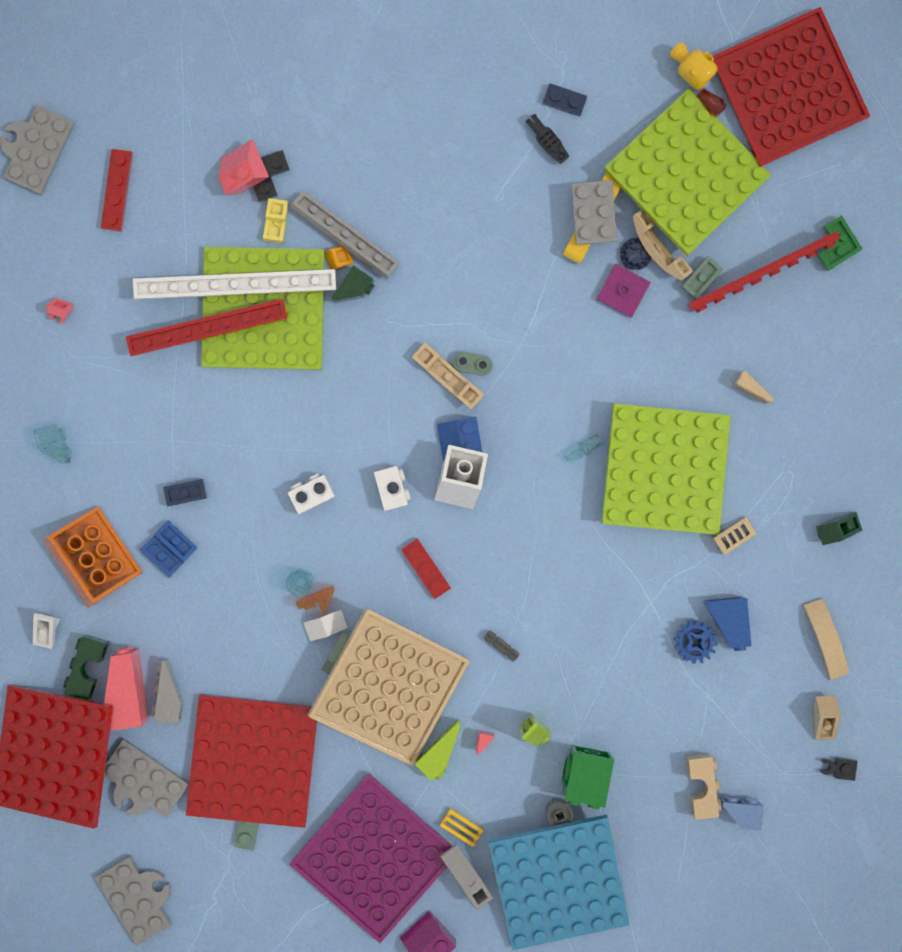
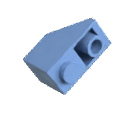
[720,796,764,830]

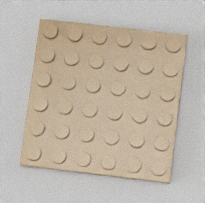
[307,607,470,766]

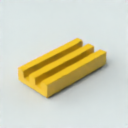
[440,808,484,847]

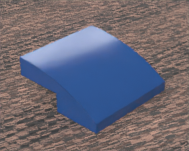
[140,520,198,578]

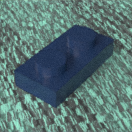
[543,83,587,116]
[163,479,207,507]

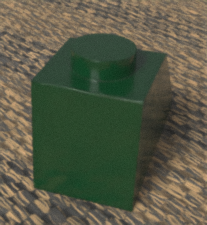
[331,265,375,303]
[816,512,862,545]

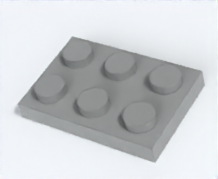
[571,180,617,246]

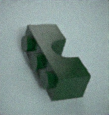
[63,634,109,700]

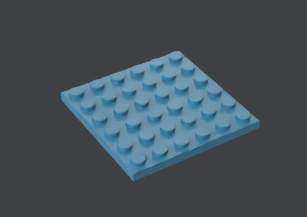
[488,814,630,950]

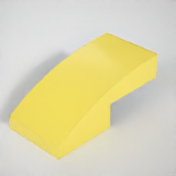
[263,198,289,244]

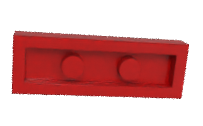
[401,538,451,599]

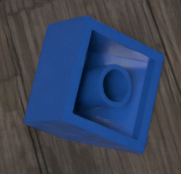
[437,417,482,462]

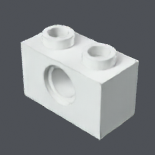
[374,466,411,511]

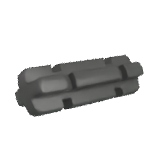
[484,631,519,662]

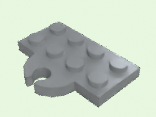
[0,105,75,195]
[104,739,189,818]
[95,856,172,946]

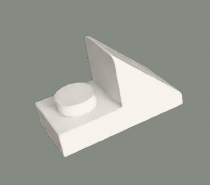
[33,613,60,649]

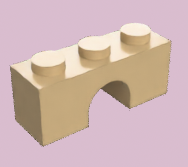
[686,754,722,820]

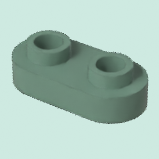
[453,351,493,376]

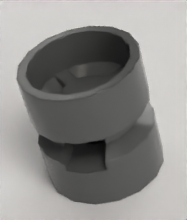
[546,797,573,826]

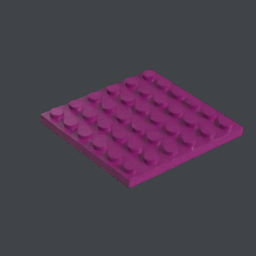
[289,773,453,943]

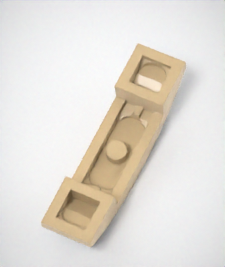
[633,210,693,280]
[412,342,485,410]
[803,598,849,680]

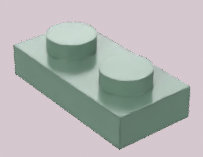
[681,256,723,300]

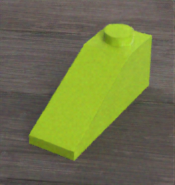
[519,713,551,747]
[415,719,461,781]

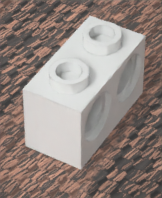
[288,473,336,514]

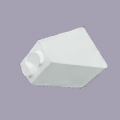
[434,445,488,509]

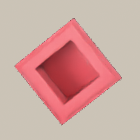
[476,731,495,754]

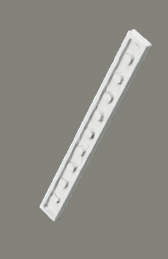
[133,269,336,300]

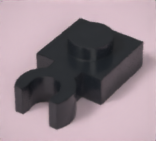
[820,757,858,781]

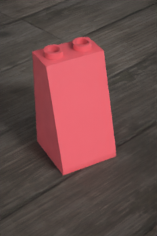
[104,646,150,731]

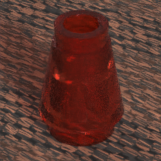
[697,88,727,117]

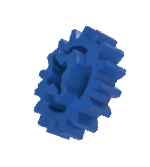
[673,620,718,664]

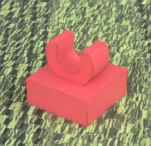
[46,298,74,324]

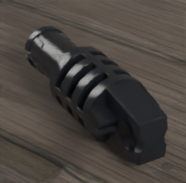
[525,114,570,164]

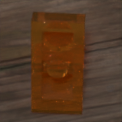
[296,585,336,616]

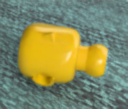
[669,42,718,90]

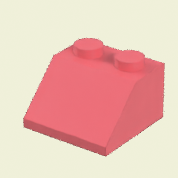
[218,140,269,195]

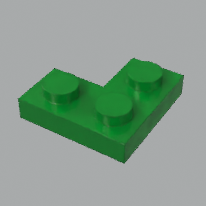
[817,215,863,271]

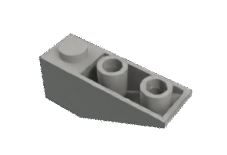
[152,659,184,724]
[440,844,493,910]

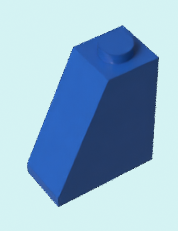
[704,597,752,651]

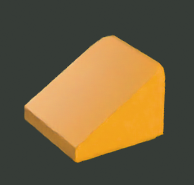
[325,246,354,270]

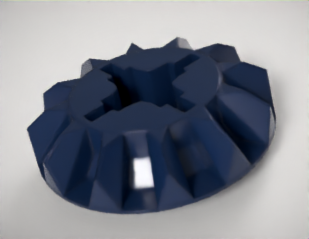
[620,238,652,270]

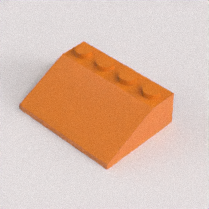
[43,506,142,608]

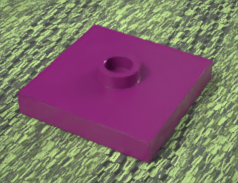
[596,263,651,318]

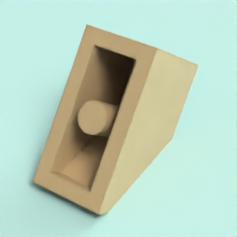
[813,695,841,740]

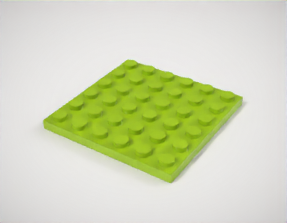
[603,88,771,256]
[201,247,325,370]
[601,403,731,535]

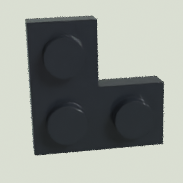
[253,150,290,202]

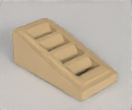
[733,370,774,404]
[712,517,756,555]

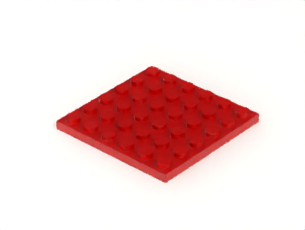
[713,7,870,167]
[0,685,113,829]
[186,694,317,828]

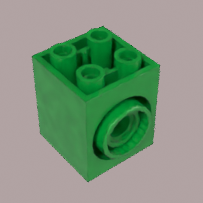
[562,745,614,809]

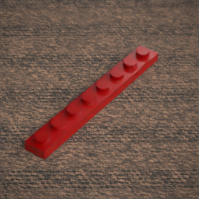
[687,231,840,313]
[126,299,288,357]

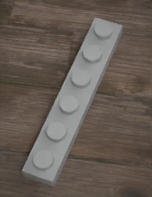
[290,191,399,279]

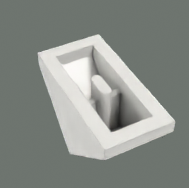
[303,609,348,641]

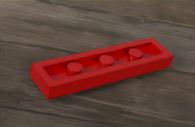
[100,149,133,232]

